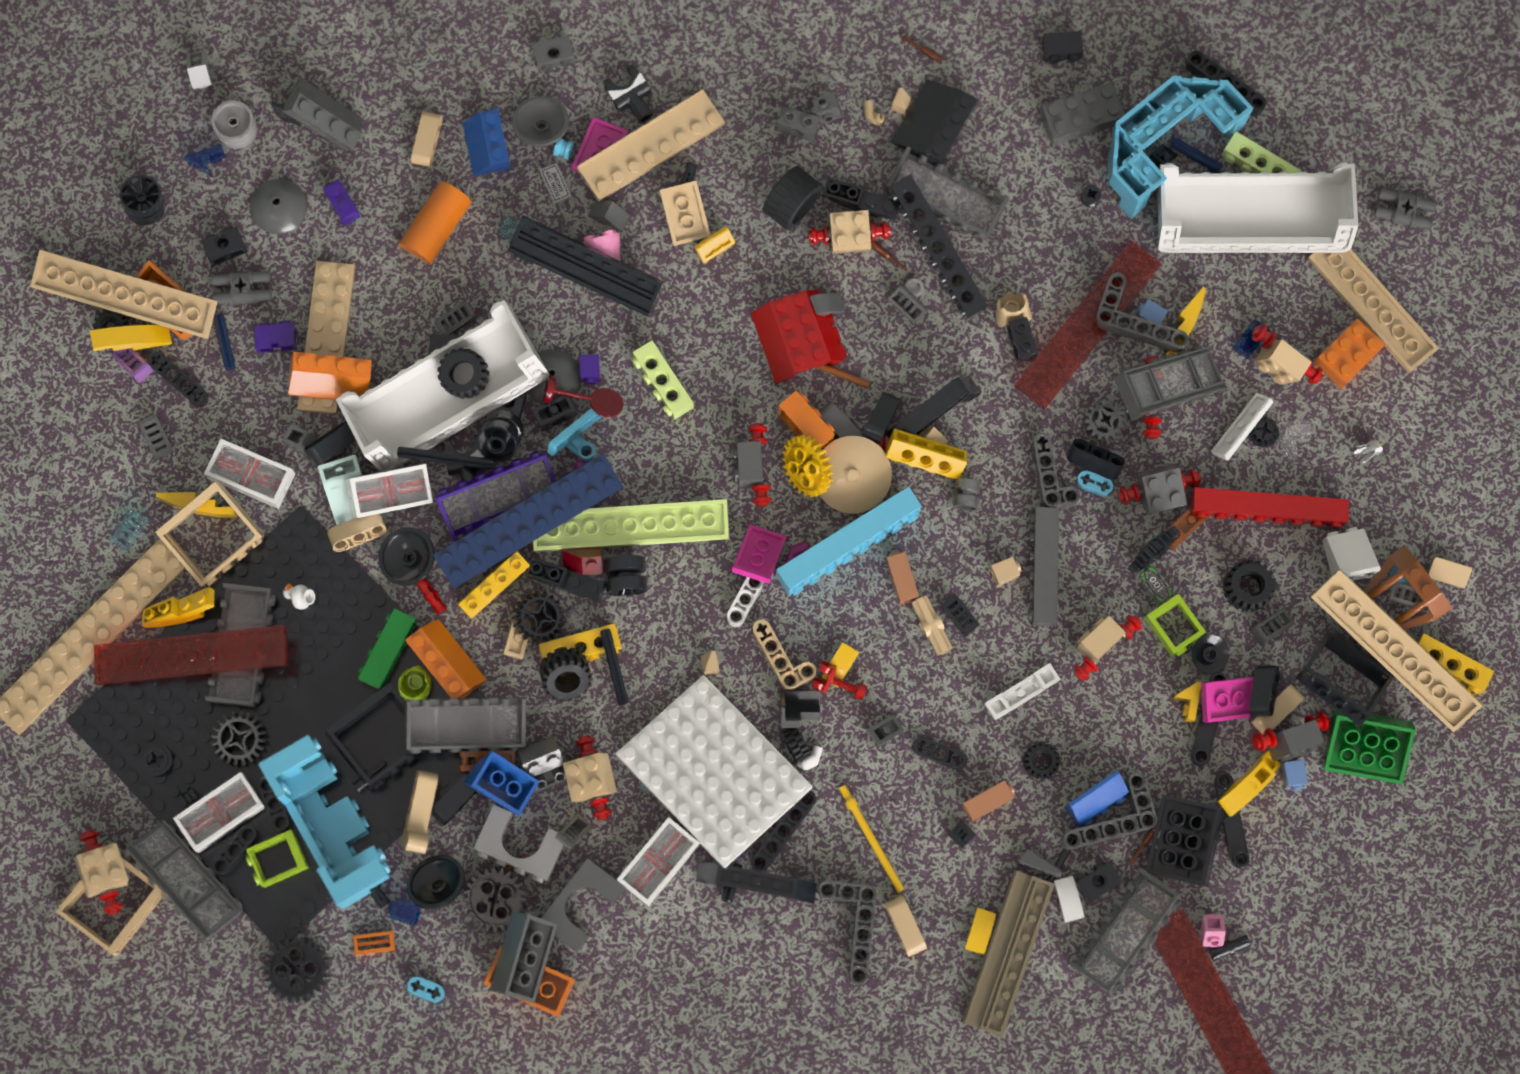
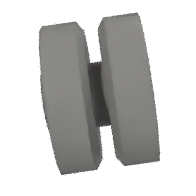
[211,100,258,149]

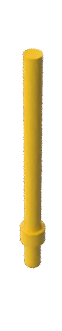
[838,785,904,893]

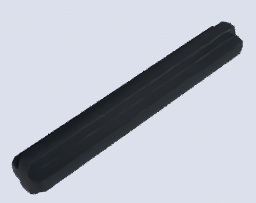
[600,629,628,705]

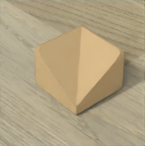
[891,87,911,115]
[701,651,719,675]

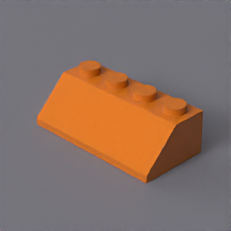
[288,352,372,400]
[405,619,487,699]

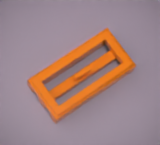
[353,930,396,956]

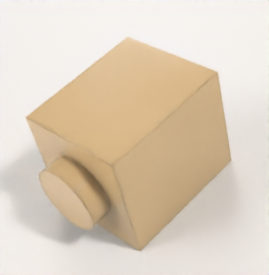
[990,557,1022,587]

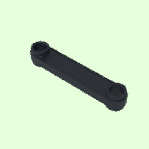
[1190,672,1227,767]
[1214,772,1250,869]

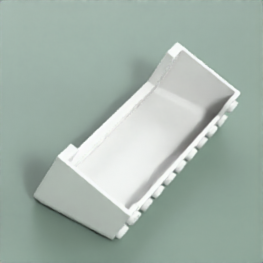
[1158,162,1358,253]
[336,300,549,472]

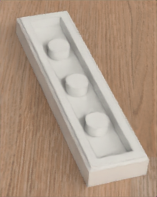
[1211,393,1273,461]

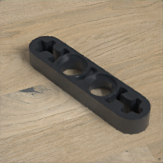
[147,352,209,407]

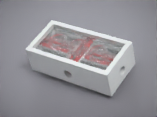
[204,439,295,509]
[345,464,433,518]
[173,772,265,854]
[617,817,700,907]

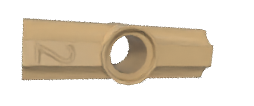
[911,595,952,656]

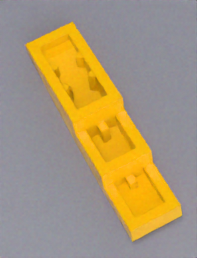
[1166,287,1206,356]
[89,325,172,351]
[156,492,238,518]

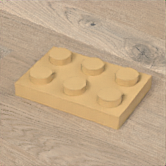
[659,181,711,246]

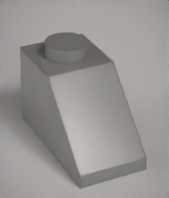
[187,50,212,89]

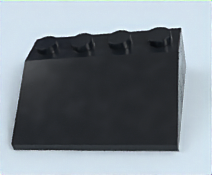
[890,79,978,166]
[1146,794,1224,887]

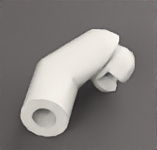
[797,745,823,770]

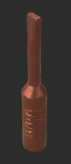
[902,36,943,63]
[871,241,908,272]
[1128,825,1156,865]

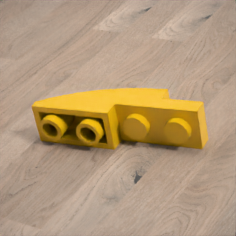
[142,587,214,628]
[1217,750,1281,817]

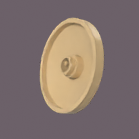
[820,436,892,514]

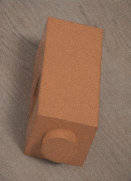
[886,551,919,605]
[962,780,1015,823]

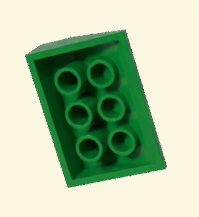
[1324,708,1416,784]

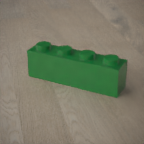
[357,608,418,691]

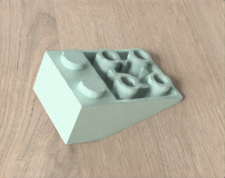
[318,455,363,525]

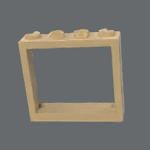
[155,481,265,587]
[56,855,162,956]

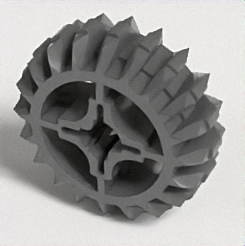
[211,712,266,766]

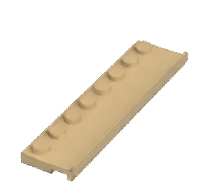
[577,89,725,202]

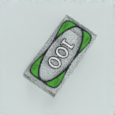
[1136,564,1176,606]

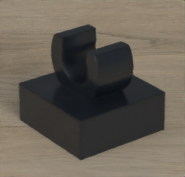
[948,820,976,849]

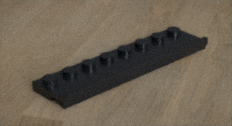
[507,215,664,317]

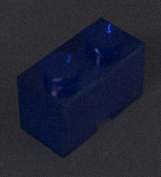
[387,898,422,928]

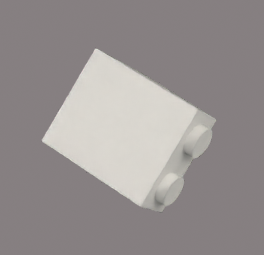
[1322,527,1381,581]

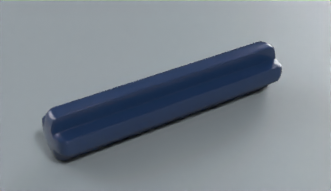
[1171,138,1223,174]
[213,315,236,370]

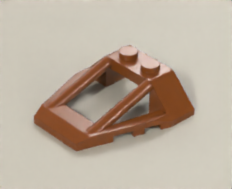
[1364,545,1452,630]

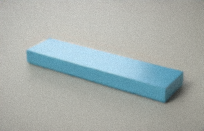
[547,408,603,456]

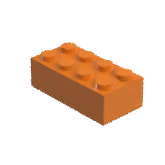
[483,946,575,1017]

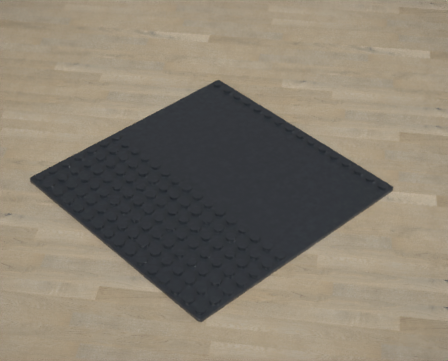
[67,506,514,949]

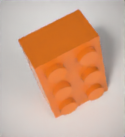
[1314,318,1385,389]
[778,391,835,450]

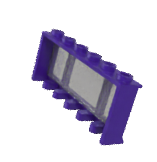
[435,451,556,541]

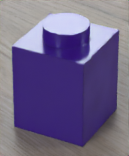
[579,354,600,385]

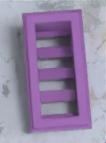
[111,348,153,383]

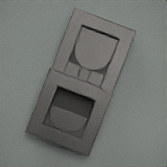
[810,293,846,316]

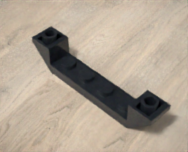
[695,862,817,904]

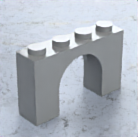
[474,804,565,884]

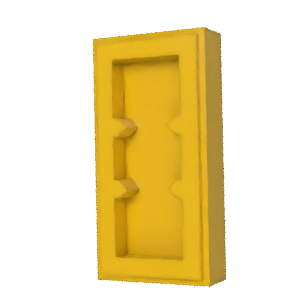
[694,226,735,263]

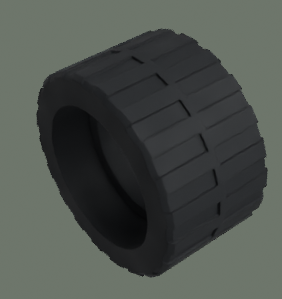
[762,166,823,230]

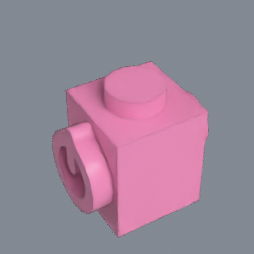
[1200,914,1226,947]

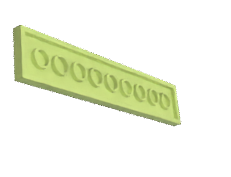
[533,499,729,552]

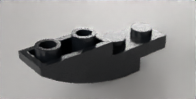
[822,177,900,221]
[525,557,606,602]

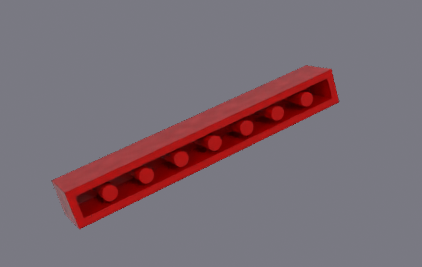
[1190,487,1349,529]

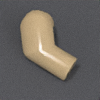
[864,100,885,125]

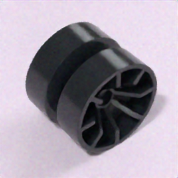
[120,175,165,225]
[476,410,524,462]
[604,554,648,596]

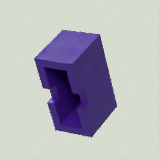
[322,179,361,226]
[254,321,297,353]

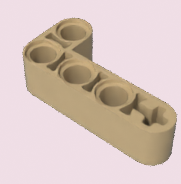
[753,620,816,690]
[401,770,438,854]

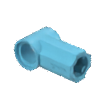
[565,436,597,463]

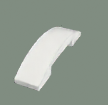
[984,663,1061,720]

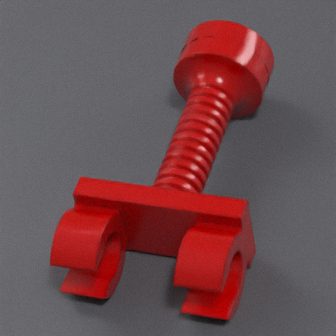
[812,661,867,700]

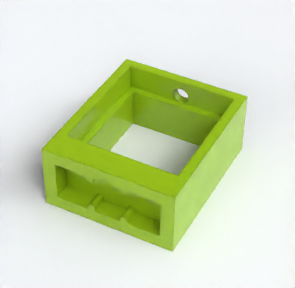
[1144,594,1206,657]
[245,830,309,888]

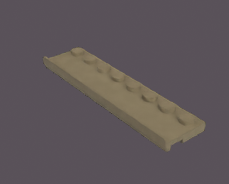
[962,870,1055,1037]

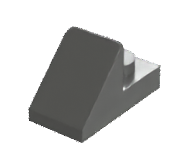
[867,714,905,748]

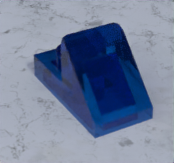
[184,144,226,177]
[1232,319,1270,360]

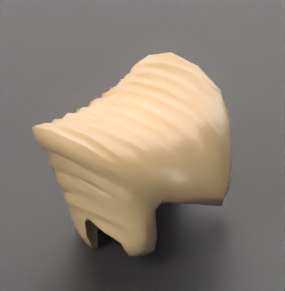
[995,292,1032,328]

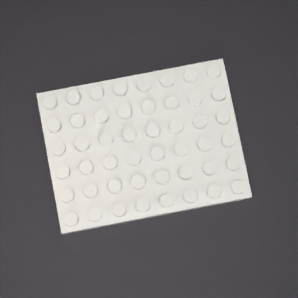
[616,675,812,869]

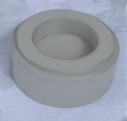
[905,278,924,298]

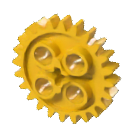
[782,434,833,498]

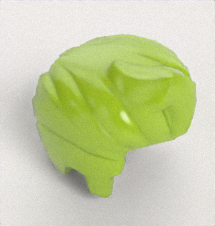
[398,665,432,700]

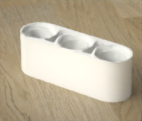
[727,577,763,627]

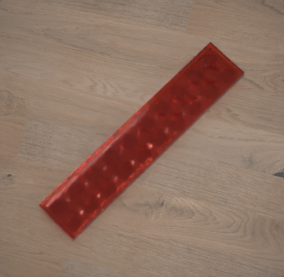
[1014,241,1162,410]
[94,625,288,685]
[1147,909,1272,1074]

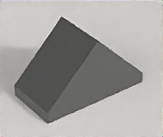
[588,199,630,232]

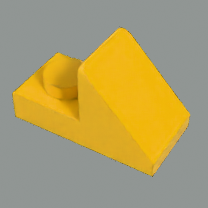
[1172,681,1202,723]

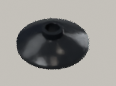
[1191,634,1229,674]

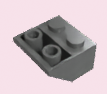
[517,736,567,794]

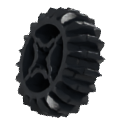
[512,591,565,644]

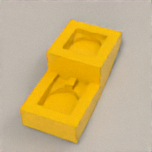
[821,642,859,688]
[965,907,996,955]

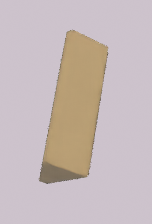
[1428,557,1472,589]

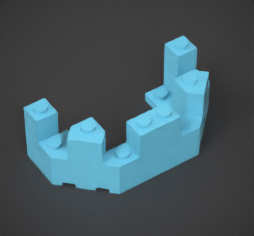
[1107,76,1253,219]
[258,735,390,909]

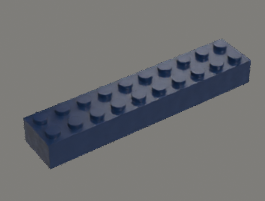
[433,453,623,589]

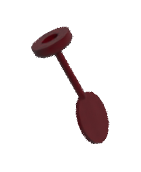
[543,376,624,417]

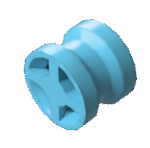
[553,138,574,160]

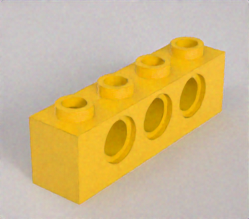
[886,428,967,479]
[457,551,530,619]
[539,623,622,661]
[1417,634,1494,695]

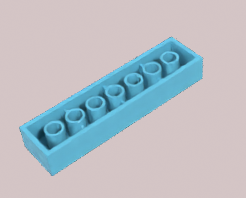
[776,487,922,596]

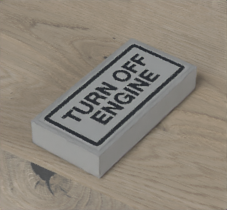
[539,163,572,205]

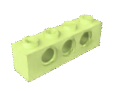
[1221,132,1301,173]
[632,341,694,420]

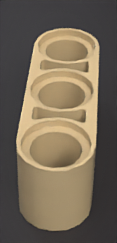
[411,111,443,167]
[327,513,386,552]
[1251,684,1305,735]
[884,895,927,957]

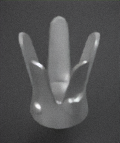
[1354,439,1383,464]

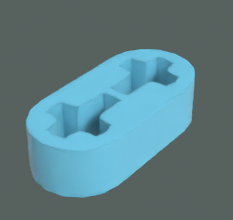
[1076,471,1113,496]
[407,977,445,1003]

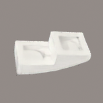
[1054,876,1084,923]

